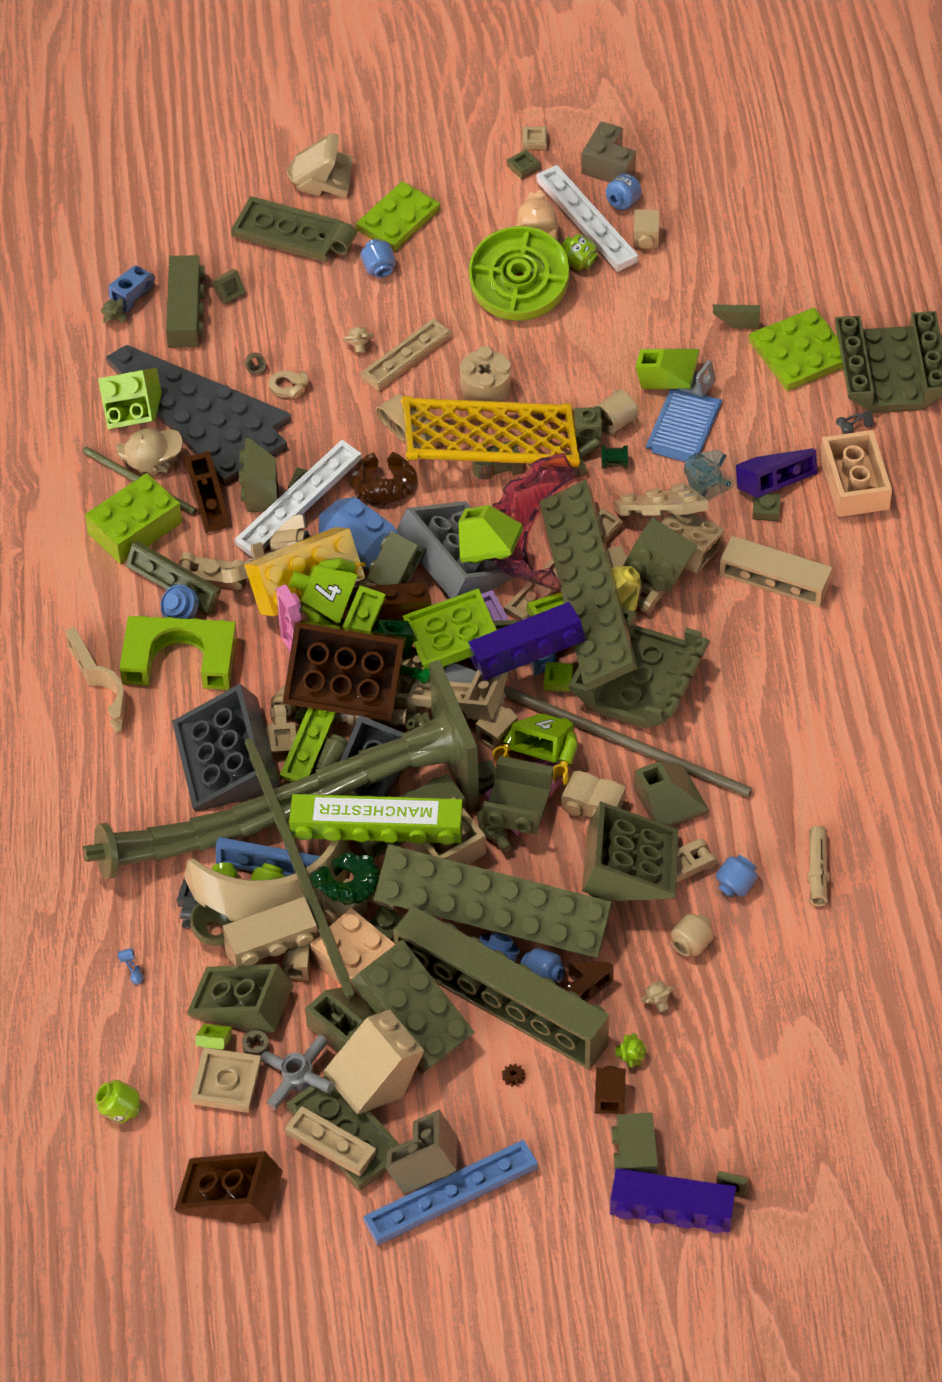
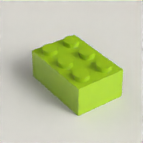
[85,473,182,565]

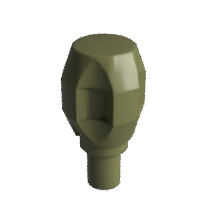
[477,809,512,853]

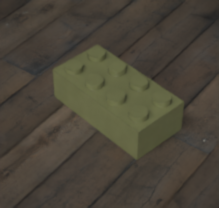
[350,939,475,1073]

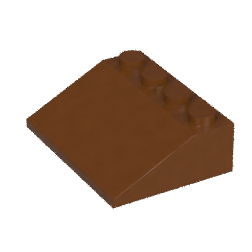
[282,619,407,721]

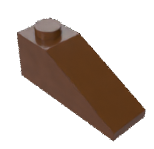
[183,451,231,533]

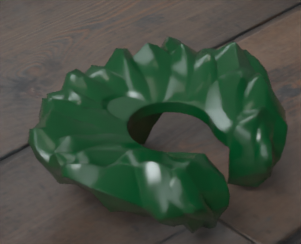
[310,852,381,905]

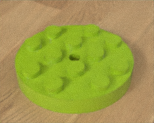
[469,226,569,321]

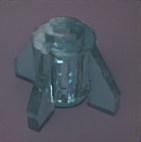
[684,450,731,497]

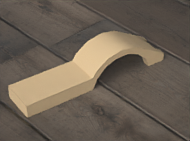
[65,627,126,735]

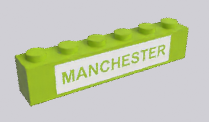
[289,794,463,845]

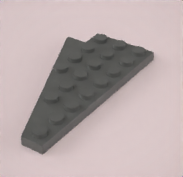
[106,345,292,486]

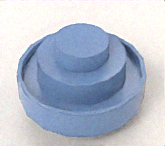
[160,584,199,619]
[479,932,519,962]

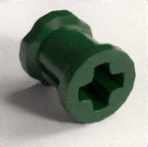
[601,445,628,468]

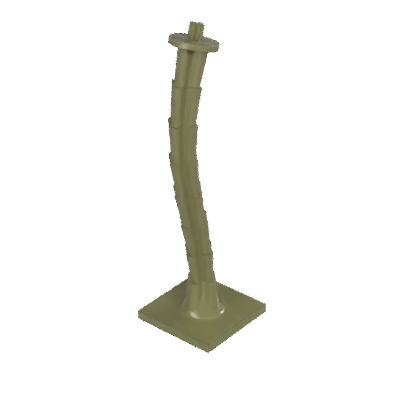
[82,660,480,879]

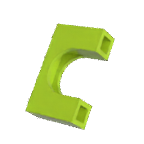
[119,616,237,690]

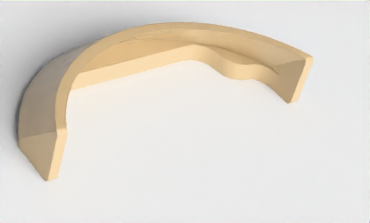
[184,840,351,922]

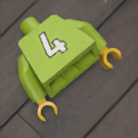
[289,558,365,626]
[492,714,577,785]

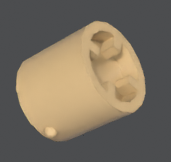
[595,390,638,434]

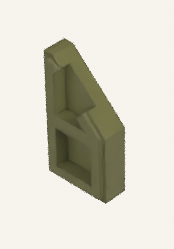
[713,304,760,329]

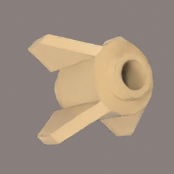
[270,514,314,552]

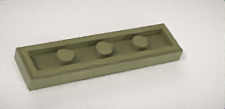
[126,541,221,614]

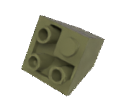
[634,761,709,827]

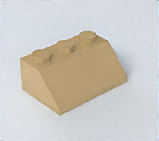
[223,897,317,968]

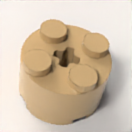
[459,346,511,402]

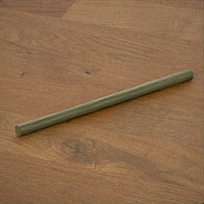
[83,446,197,516]

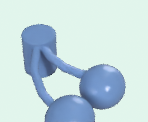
[118,948,144,985]

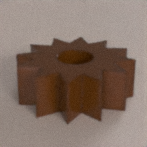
[502,1063,525,1087]

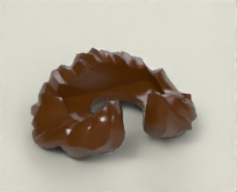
[350,452,417,505]

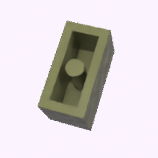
[367,531,426,585]
[611,1112,658,1174]

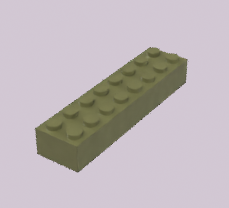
[374,844,613,959]
[393,906,609,1070]

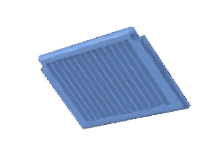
[645,389,722,465]

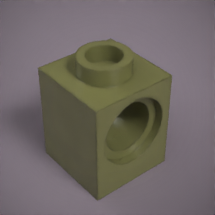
[574,407,602,448]

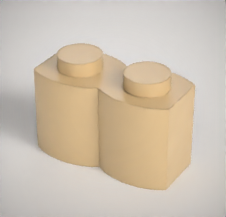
[561,771,626,819]

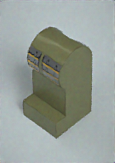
[472,440,523,480]

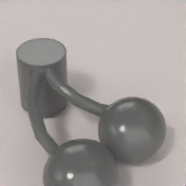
[836,411,874,434]

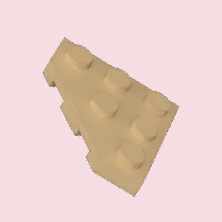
[613,483,709,516]

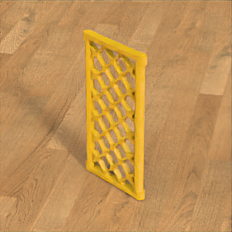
[401,396,580,467]

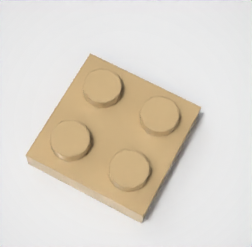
[191,1047,262,1113]

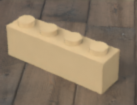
[719,536,833,607]

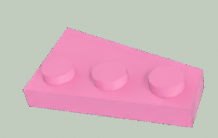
[276,584,302,652]

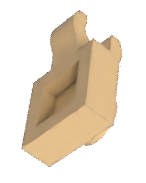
[266,704,296,754]

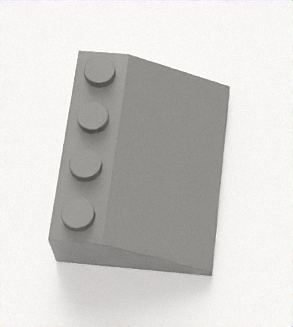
[397,501,525,598]

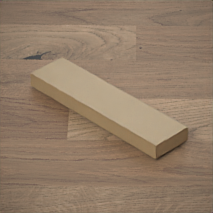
[361,318,451,392]

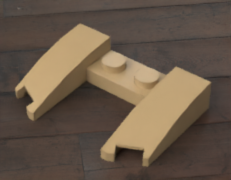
[394,647,509,721]

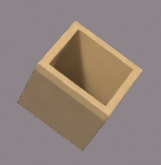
[324,1009,424,1115]

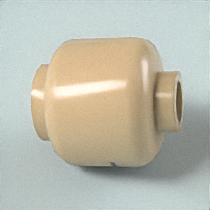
[671,914,714,957]

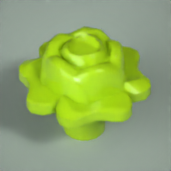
[615,1033,646,1068]

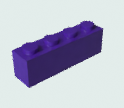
[468,602,586,681]
[610,1168,736,1233]

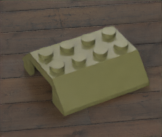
[569,608,710,729]

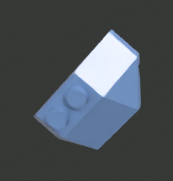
[319,497,399,570]

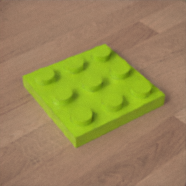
[748,307,843,391]
[403,588,497,669]

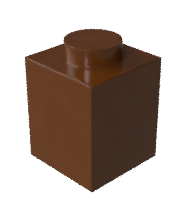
[595,1066,626,1114]

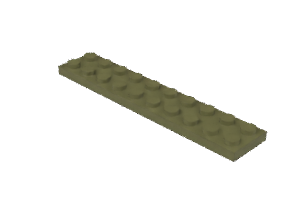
[539,479,638,691]

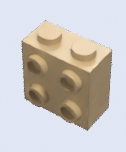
[663,513,725,573]

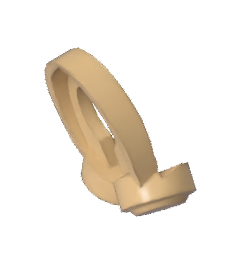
[268,371,308,400]

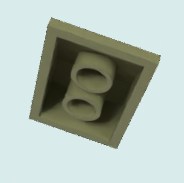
[187,964,294,1032]

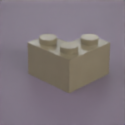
[581,121,636,182]
[386,1110,457,1194]

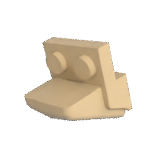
[286,133,353,198]

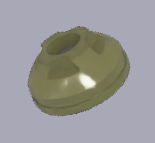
[190,903,233,946]

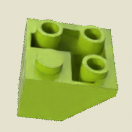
[635,349,700,389]
[458,505,523,563]

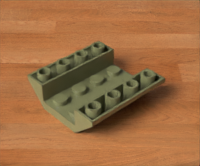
[835,311,942,413]

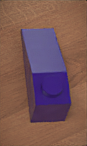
[736,448,818,498]

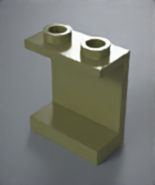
[482,756,554,835]

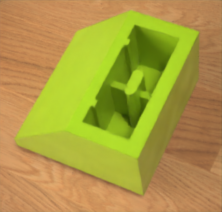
[98,368,162,429]

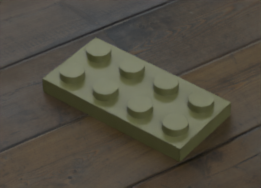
[286,1076,400,1191]

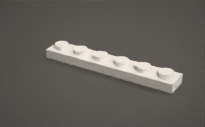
[536,165,638,272]
[234,440,362,558]

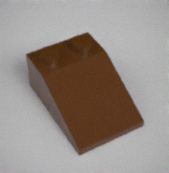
[174,1151,283,1224]

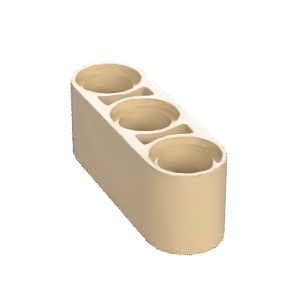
[376,394,442,448]

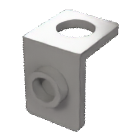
[681,360,716,398]

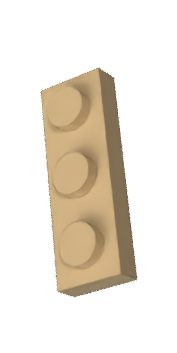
[285,1106,377,1177]

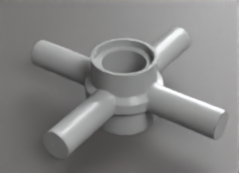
[261,1035,335,1110]

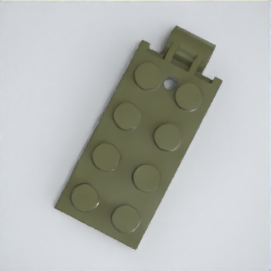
[231,196,357,262]

